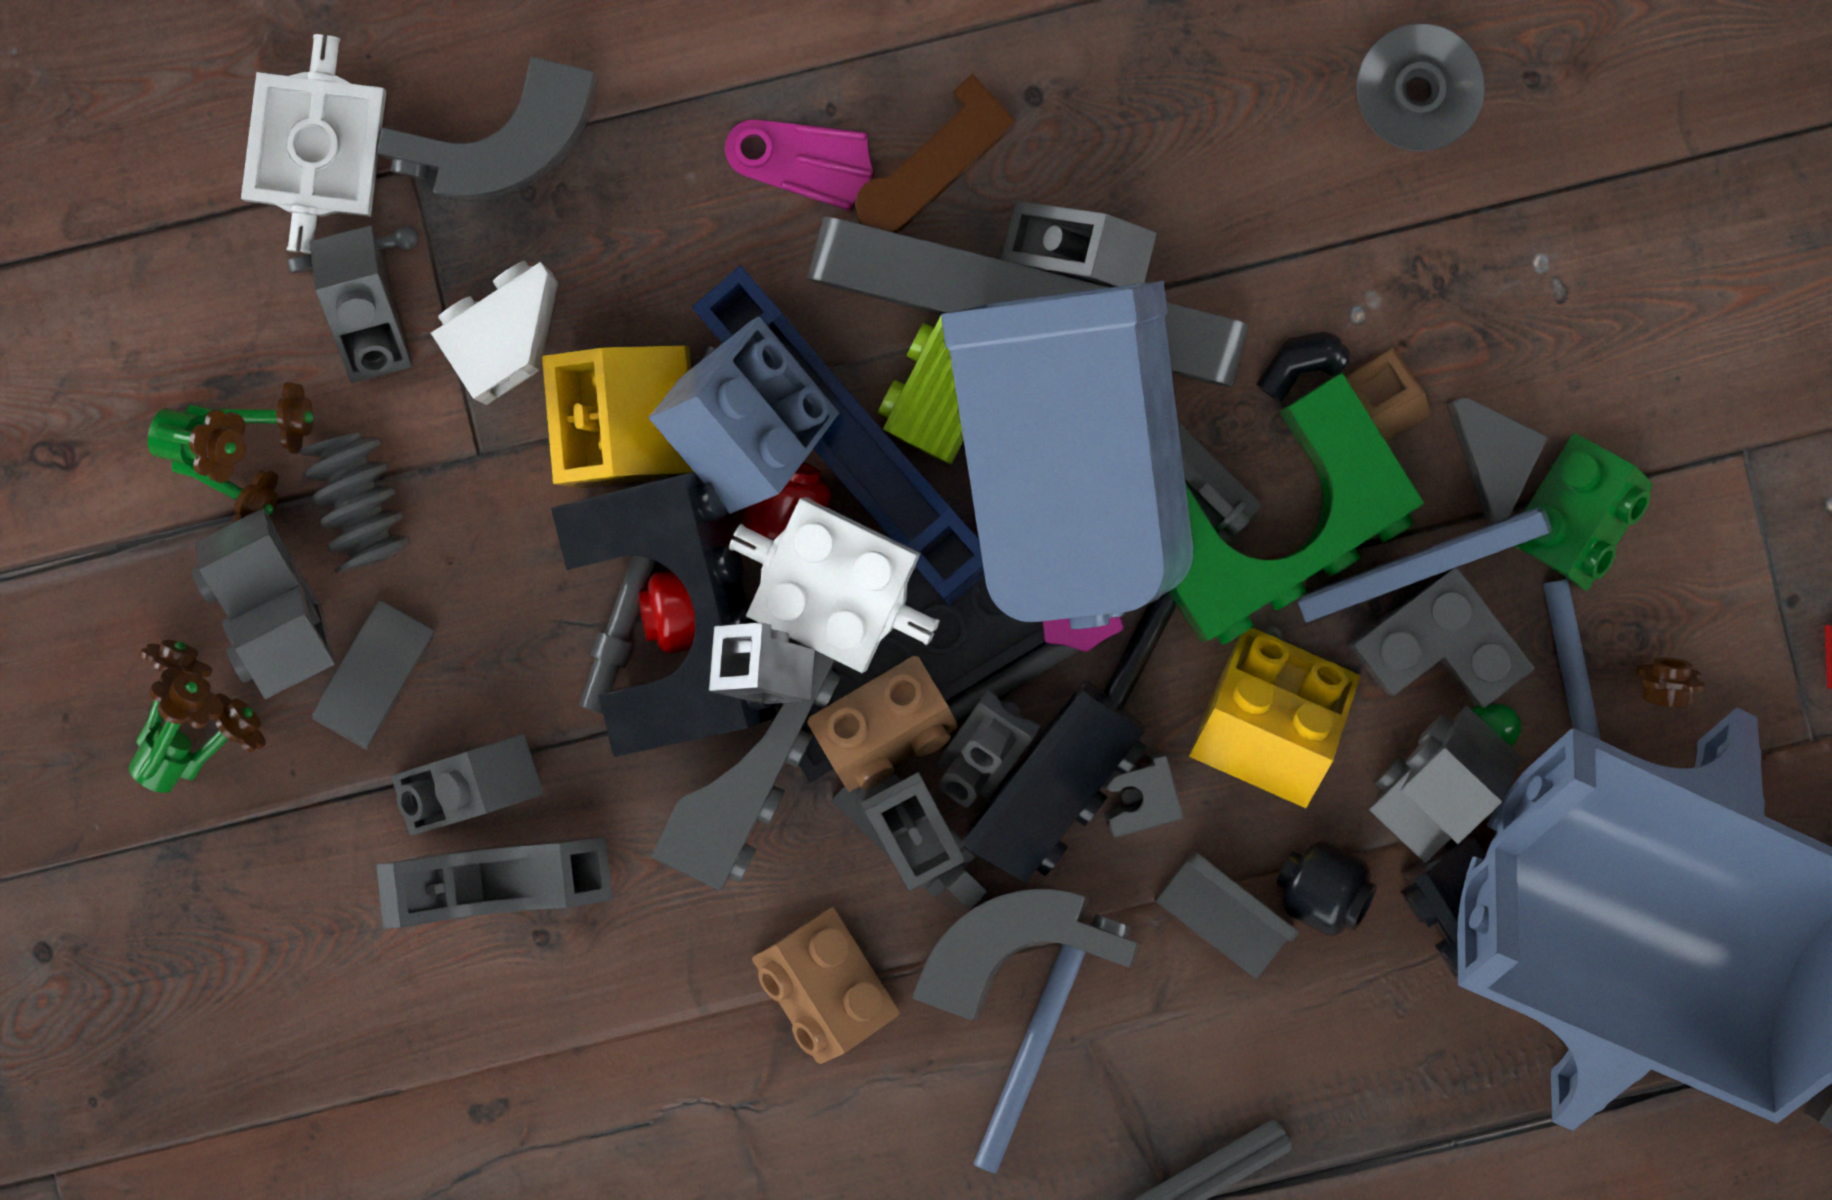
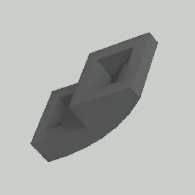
[311,600,434,750]

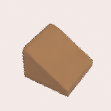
[1345,347,1431,442]

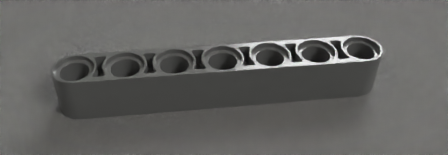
[807,217,1249,388]

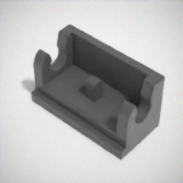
[1103,752,1183,838]

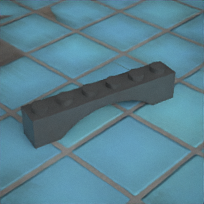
[651,643,842,891]

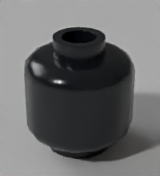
[1277,841,1377,936]

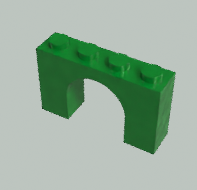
[1169,373,1424,645]

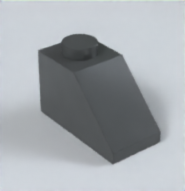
[1001,200,1157,288]

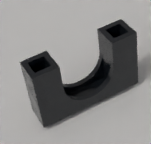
[551,472,776,757]

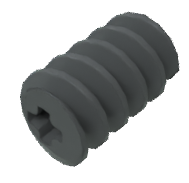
[299,433,411,573]

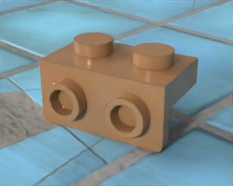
[808,656,959,792]
[752,907,901,1064]

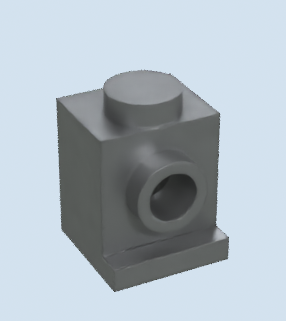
[709,622,815,704]

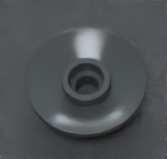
[1356,23,1485,152]

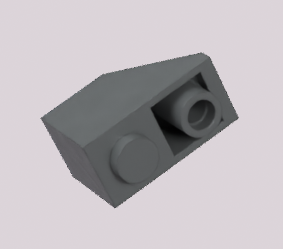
[309,225,412,383]
[391,734,544,836]

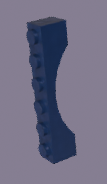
[692,265,985,606]

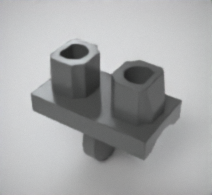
[936,690,1041,807]

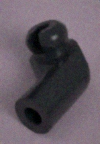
[1255,331,1350,402]

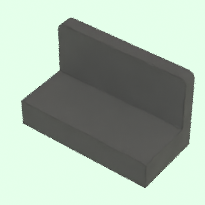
[1154,850,1299,980]

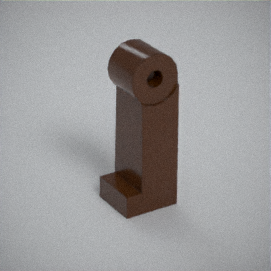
[855,74,1016,233]

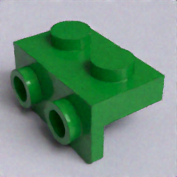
[1513,433,1653,591]

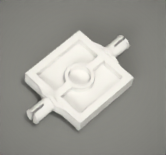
[241,34,387,254]
[729,497,939,673]

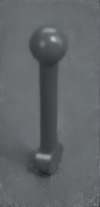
[287,225,418,274]

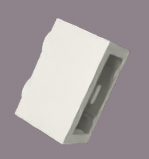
[431,261,559,405]

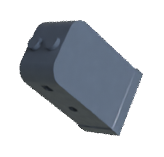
[941,280,1193,629]

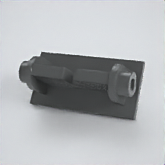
[1178,422,1263,543]

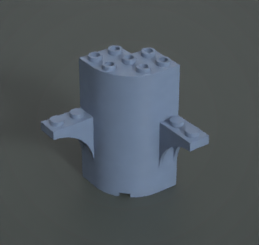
[1457,708,1832,1131]

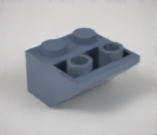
[649,317,839,514]

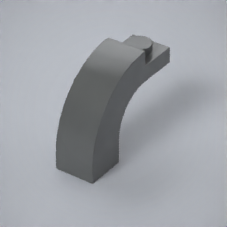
[377,56,598,202]
[376,836,613,929]
[912,889,1142,1021]

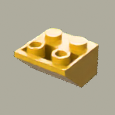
[542,345,694,489]
[1189,627,1361,808]

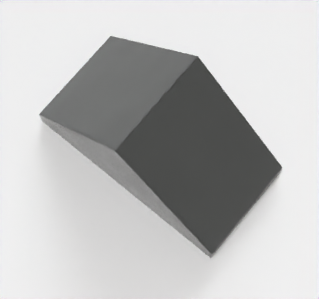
[1446,397,1548,524]
[861,772,966,891]

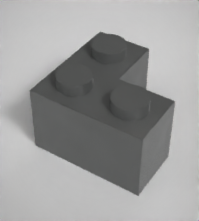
[191,508,335,699]
[1347,567,1535,708]
[1369,705,1523,863]

